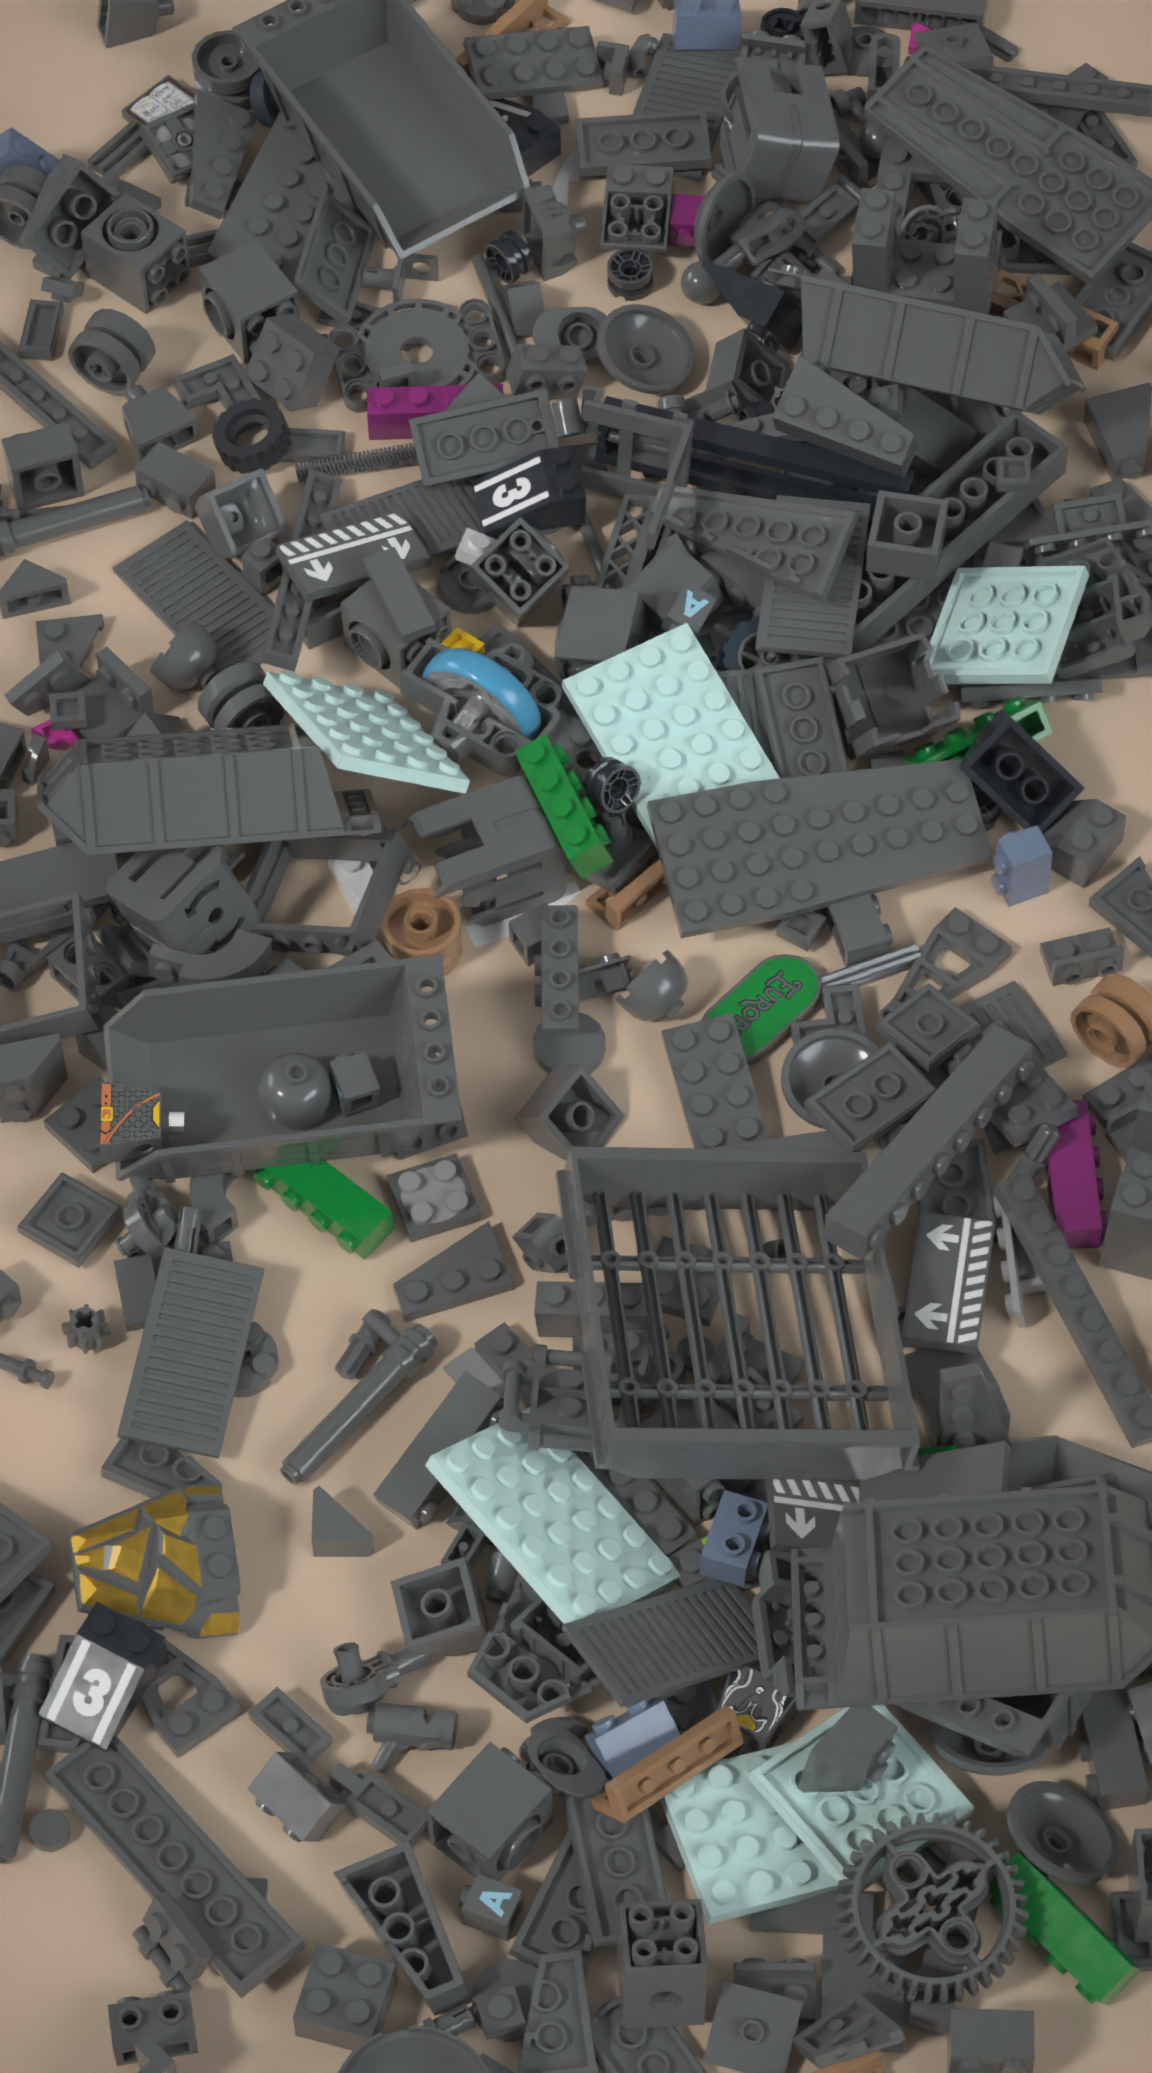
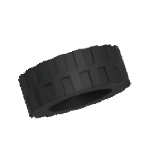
[212,398,292,474]

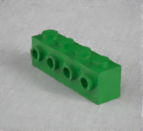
[904,696,1053,765]
[514,734,614,879]
[253,1161,395,1260]
[988,1851,1142,2005]

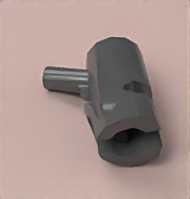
[366,1702,458,1774]

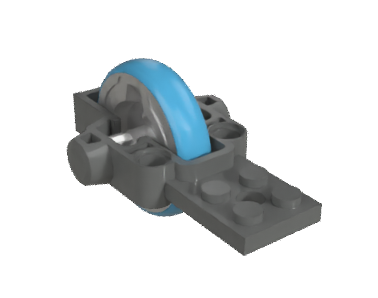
[400,637,603,809]

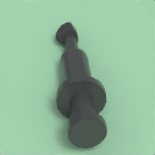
[0,1353,55,1389]

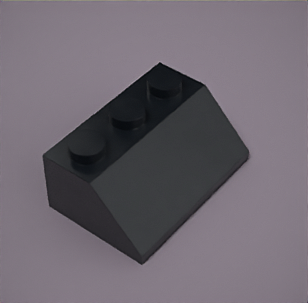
[958,709,1085,833]

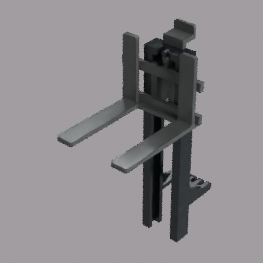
[579,385,915,556]

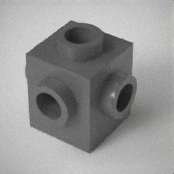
[512,1212,568,1273]

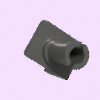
[362,254,439,302]

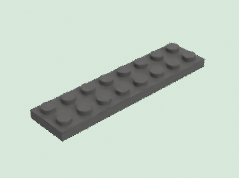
[44,1737,305,1998]

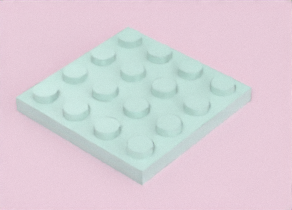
[923,566,1089,684]
[748,1705,975,1892]
[660,1742,840,1925]

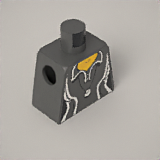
[718,1666,800,1759]

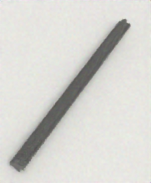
[295,414,591,483]

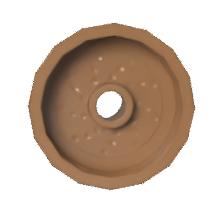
[382,888,463,976]
[1070,974,1152,1068]

